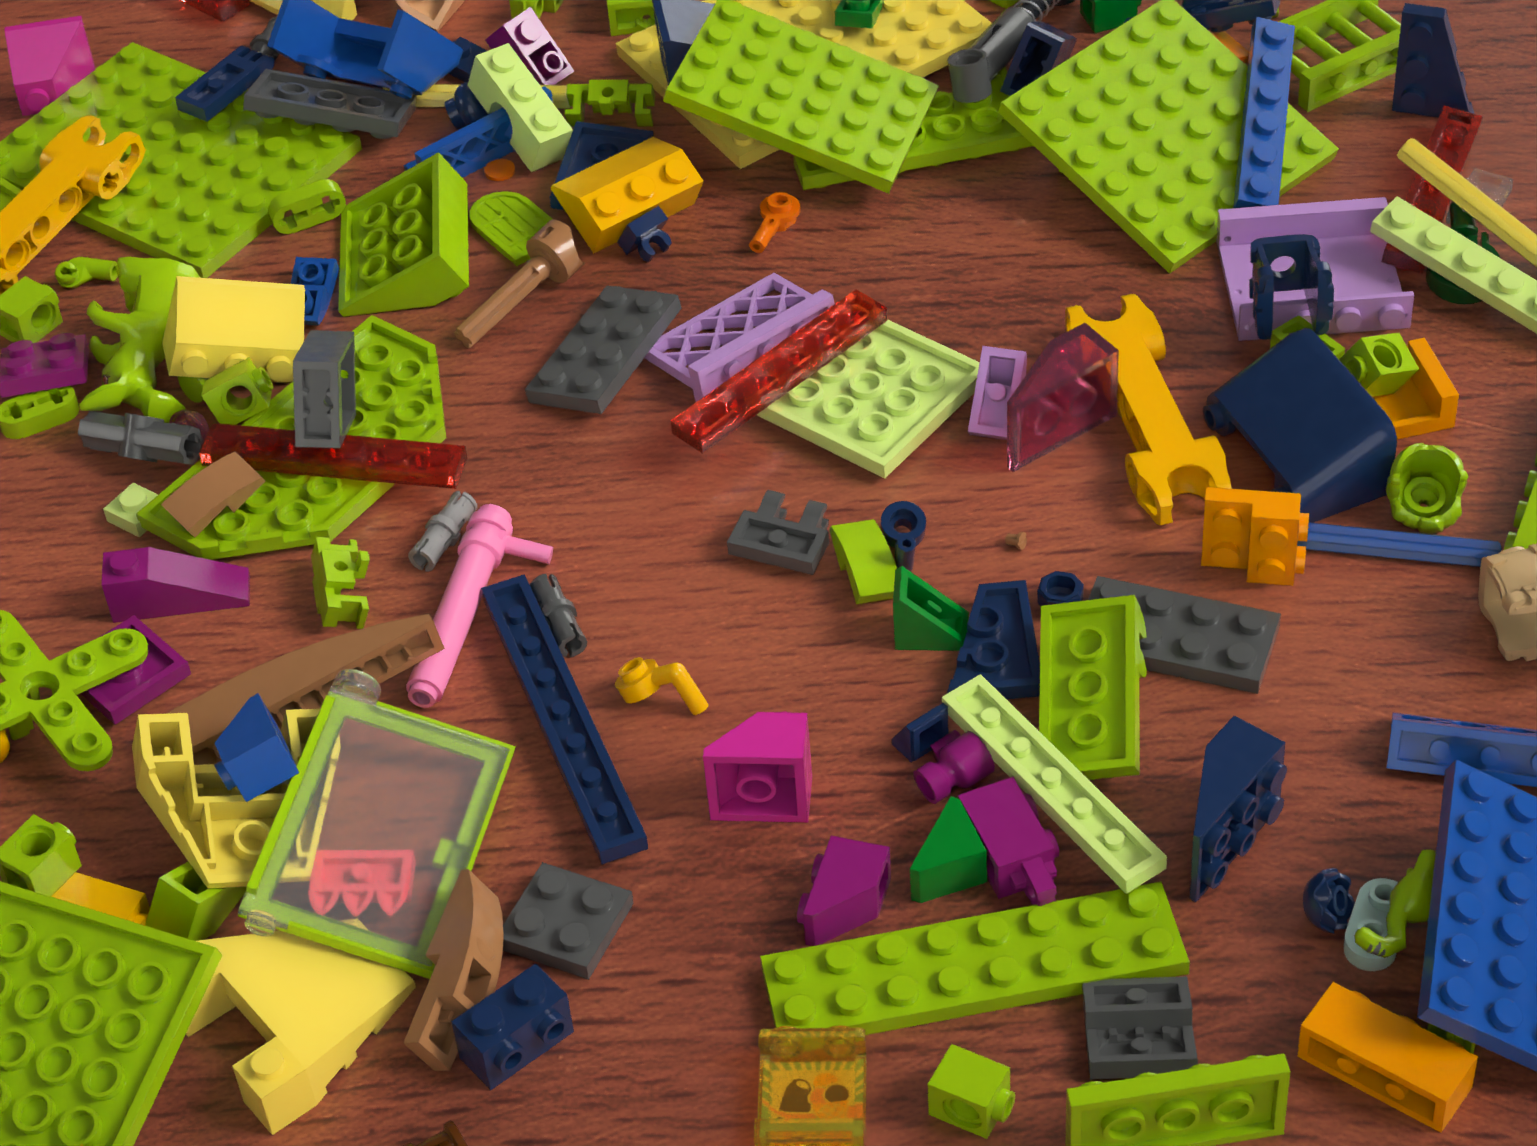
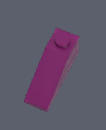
[101,547,250,623]

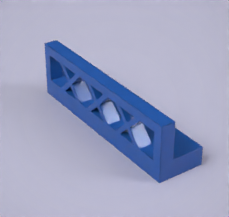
[404,86,553,178]
[1386,712,1537,787]

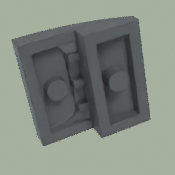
[1082,976,1198,1079]

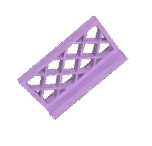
[645,273,836,408]

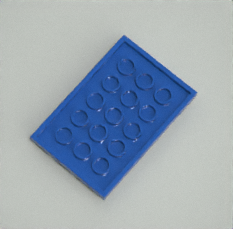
[1417,760,1537,1072]

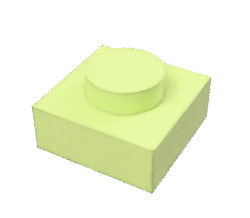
[103,482,158,537]

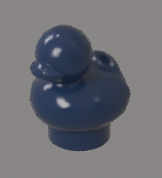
[444,82,493,130]

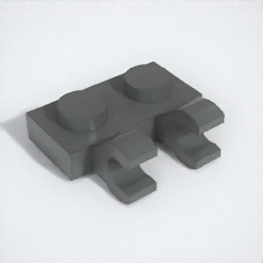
[727,490,830,575]

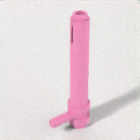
[406,504,553,708]

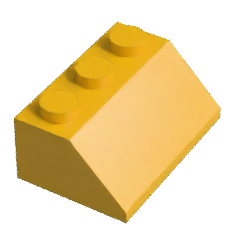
[551,137,703,254]

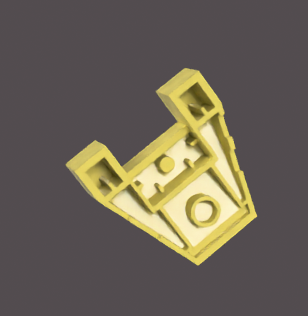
[132,709,340,888]
[186,920,416,1135]

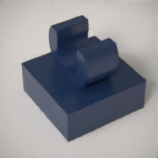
[617,206,672,262]

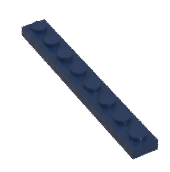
[481,574,648,864]

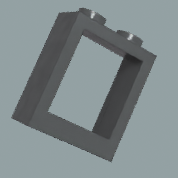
[293,330,356,448]

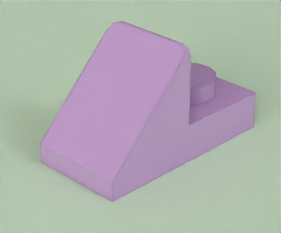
[968,346,1027,441]

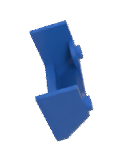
[267,0,464,100]

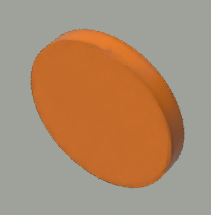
[484,159,515,181]

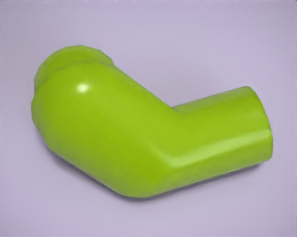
[55,257,118,288]

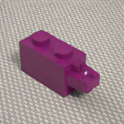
[958,777,1059,906]

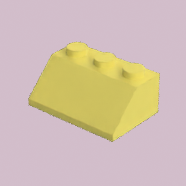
[162,276,305,383]

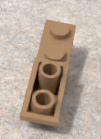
[403,869,504,1071]

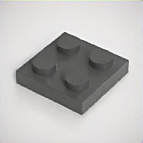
[503,862,634,980]

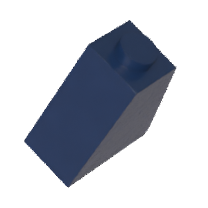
[1000,22,1077,96]

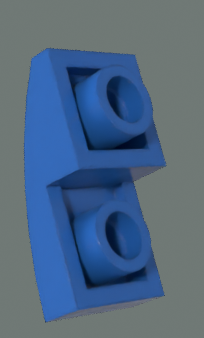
[290,257,339,326]

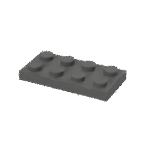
[243,69,416,139]
[525,285,682,414]
[1088,576,1281,694]

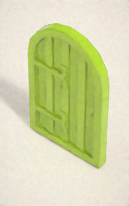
[470,191,554,266]

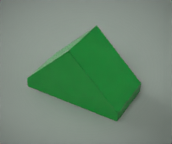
[893,566,969,651]
[910,796,987,903]

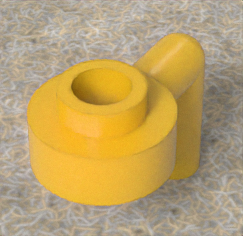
[615,657,709,715]

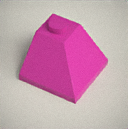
[4,16,96,116]

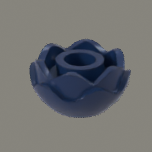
[1303,868,1355,934]

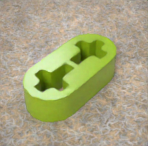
[268,179,346,234]
[0,386,80,439]

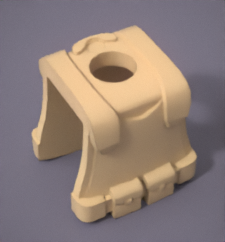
[1478,544,1537,661]

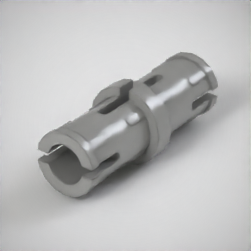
[408,491,477,572]

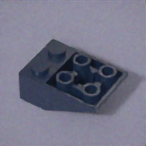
[1190,715,1287,902]

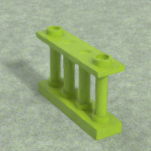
[1279,0,1401,112]

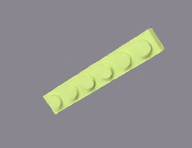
[1370,196,1537,334]
[942,674,1167,894]

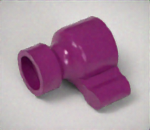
[913,730,995,804]

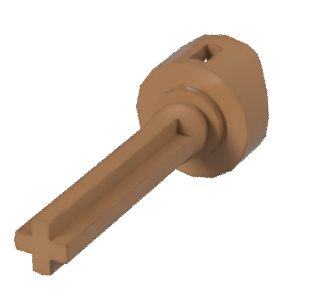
[454,219,586,348]

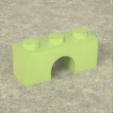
[467,43,573,172]

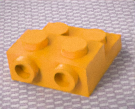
[1201,487,1309,586]

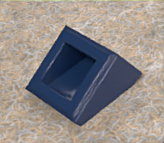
[891,703,949,762]

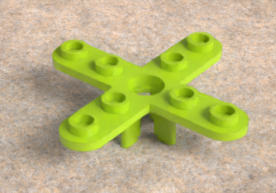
[0,610,148,771]

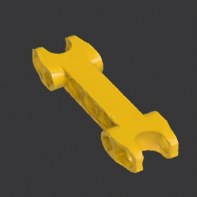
[0,115,146,295]
[1065,294,1232,525]

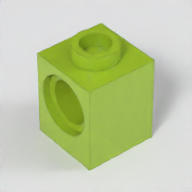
[0,276,63,343]
[1339,332,1419,397]
[201,357,273,431]
[0,814,82,897]
[928,1044,1015,1139]

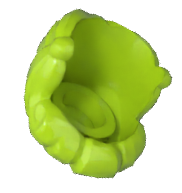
[1386,443,1468,534]

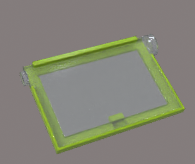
[238,669,516,979]

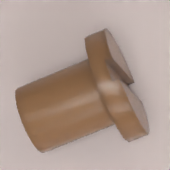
[1005,532,1027,550]

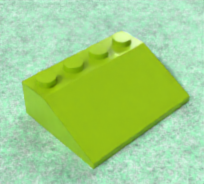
[338,152,469,317]

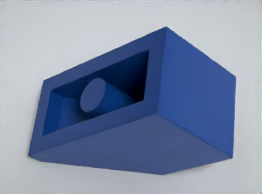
[214,693,299,802]

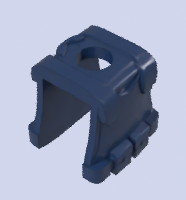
[1249,234,1334,340]

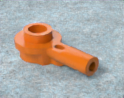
[749,192,800,253]

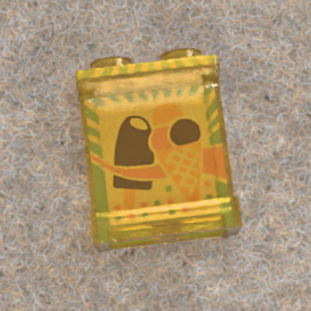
[754,1025,867,1146]

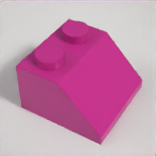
[703,711,812,823]

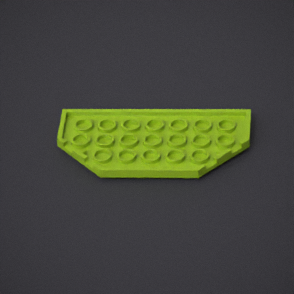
[136,315,447,560]

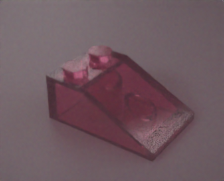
[1007,323,1119,472]

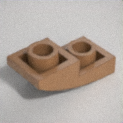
[161,452,265,537]

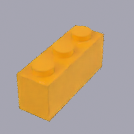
[1297,982,1478,1133]

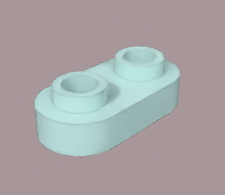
[1344,878,1398,971]

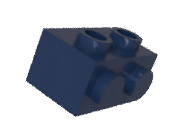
[451,963,574,1091]

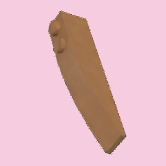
[166,613,445,765]

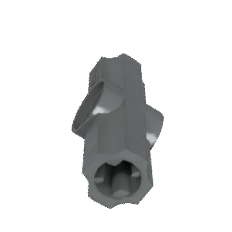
[78,411,205,465]

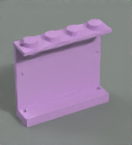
[1216,197,1414,341]

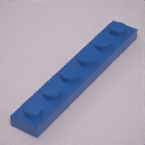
[1233,17,1295,208]

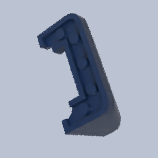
[1203,328,1397,523]

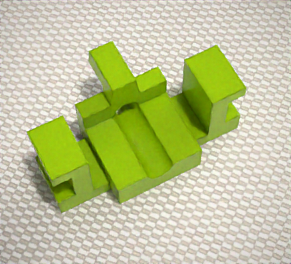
[565,79,655,127]
[311,537,370,629]

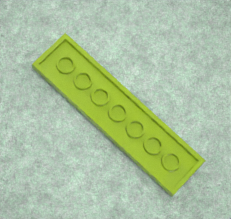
[760,882,1190,1051]

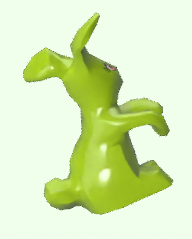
[79,257,200,423]

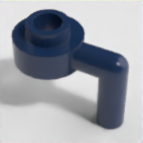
[880,501,926,572]

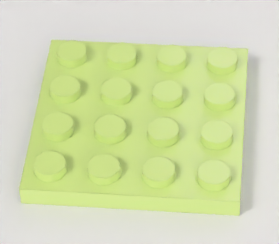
[744,302,980,479]

